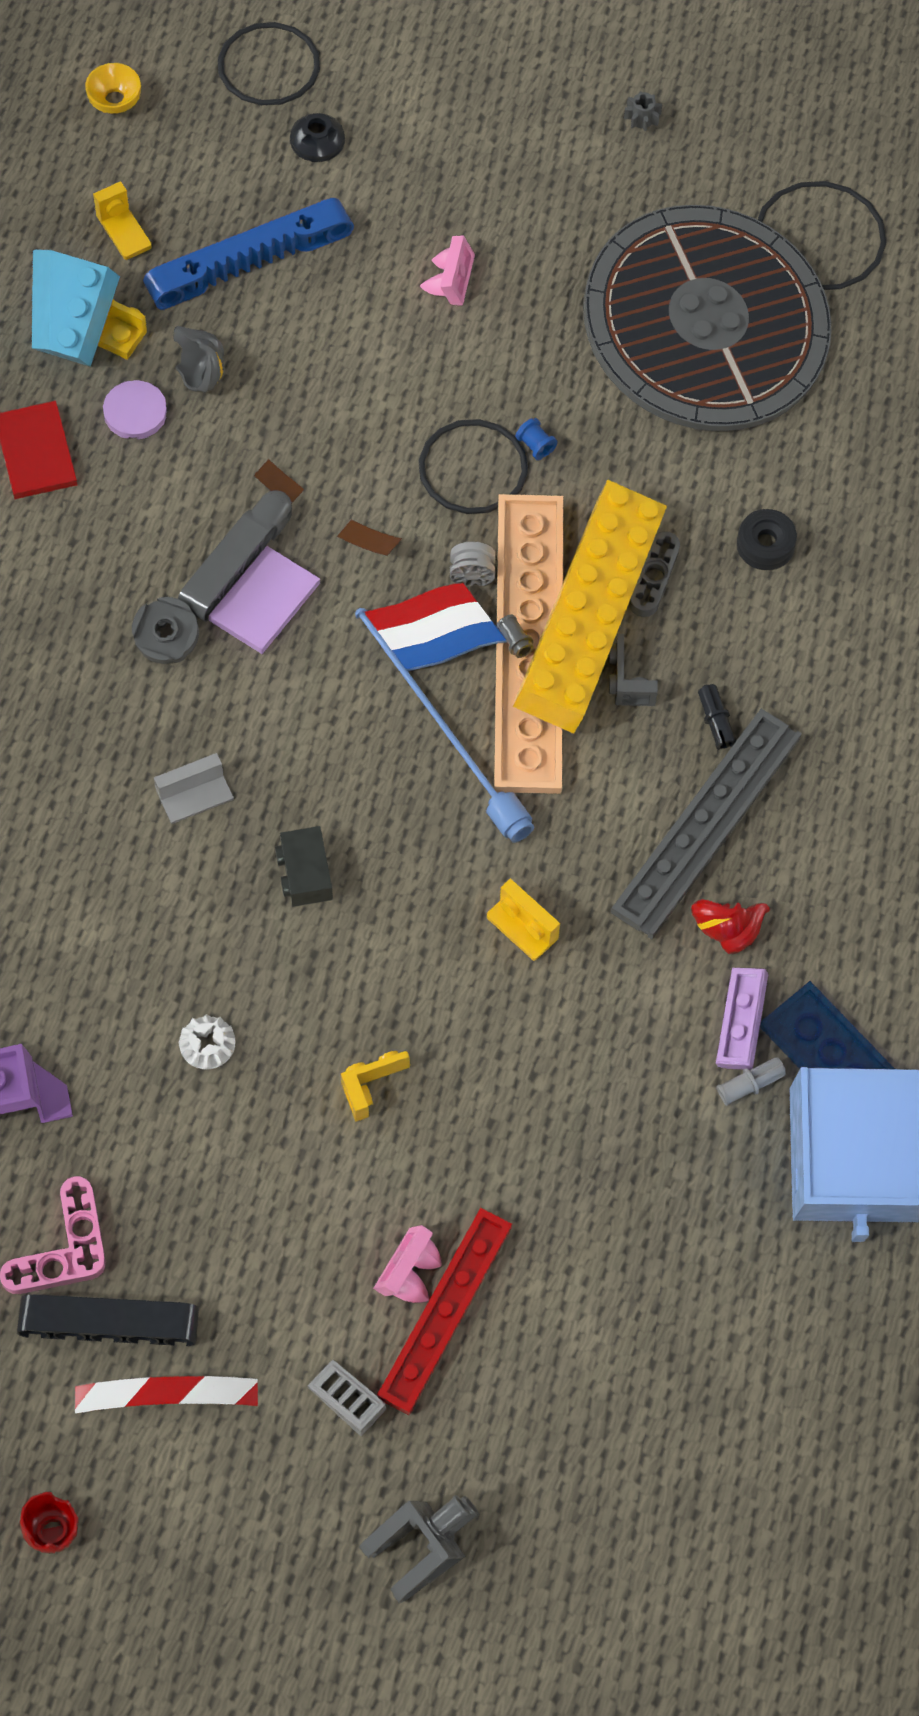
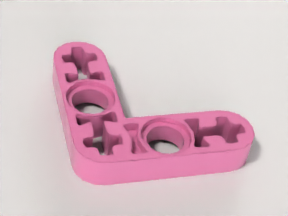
[0,1176,105,1294]

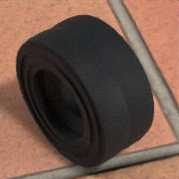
[737,509,797,570]

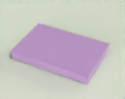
[209,546,320,654]

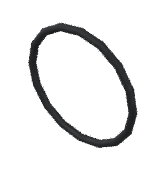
[218,22,320,106]
[418,419,528,514]

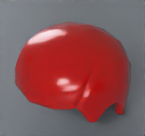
[20,1492,79,1554]

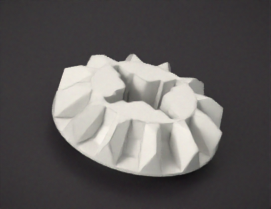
[179,1014,235,1069]

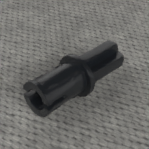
[698,684,736,750]

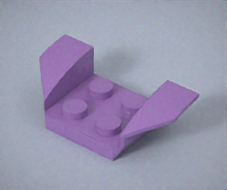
[0,1044,73,1123]

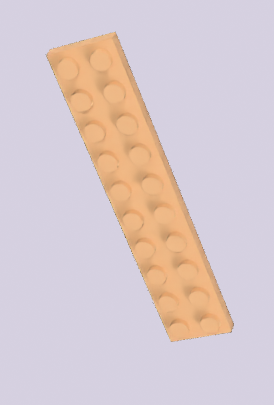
[494,494,563,794]

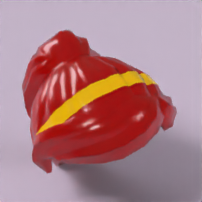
[691,899,770,954]

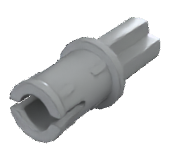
[716,1058,786,1106]

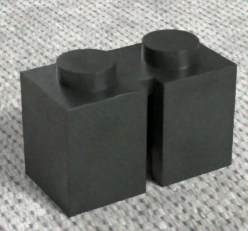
[275,826,333,907]

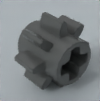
[624,92,662,131]

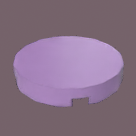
[103,380,167,439]

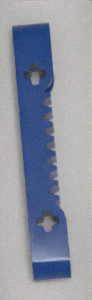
[143,198,354,310]

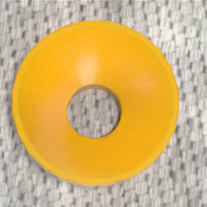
[85,63,141,114]

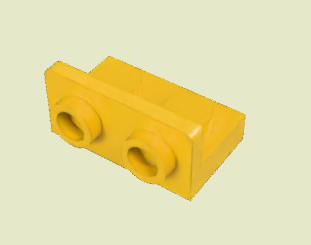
[98,299,147,360]
[487,878,560,961]

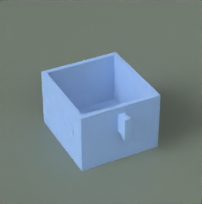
[790,1067,919,1242]

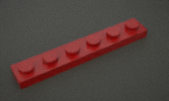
[377,1207,512,1416]

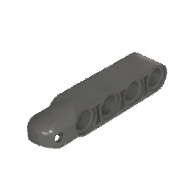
[178,490,292,622]

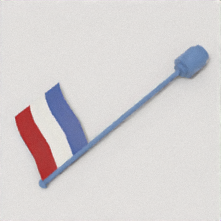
[355,583,534,843]

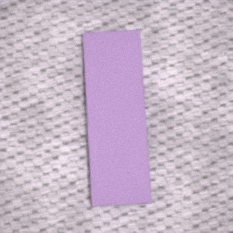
[716,968,768,1070]

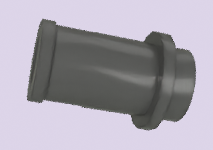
[497,614,534,658]

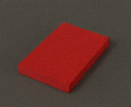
[0,400,78,500]

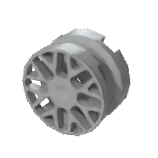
[450,542,495,586]

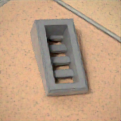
[308,1360,386,1436]

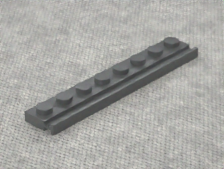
[611,708,802,940]

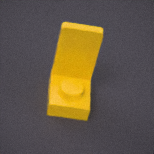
[93,181,152,260]
[341,1051,410,1122]

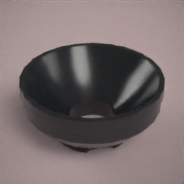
[290,113,345,162]

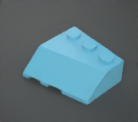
[32,250,120,367]

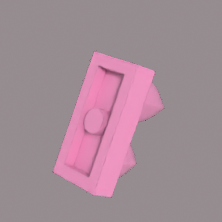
[420,235,475,306]
[373,1225,442,1303]

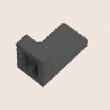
[609,633,658,706]

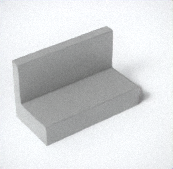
[154,753,234,824]

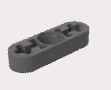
[629,531,680,617]

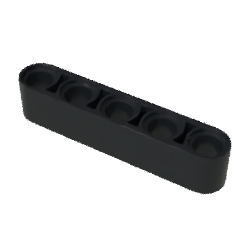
[17,1294,199,1347]

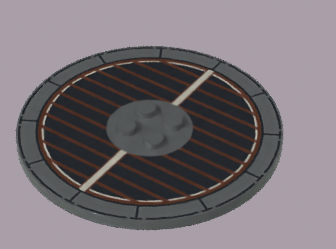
[583,205,831,431]

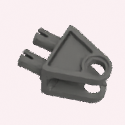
[359,1495,479,1604]

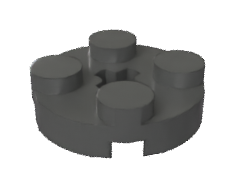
[132,597,199,664]

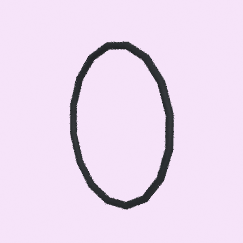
[757,181,887,290]

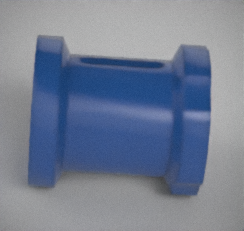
[515,418,558,461]

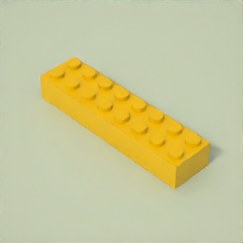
[513,480,667,734]

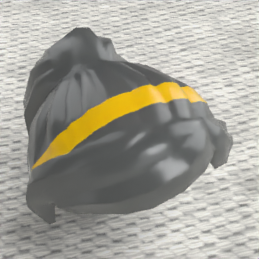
[173,326,224,393]

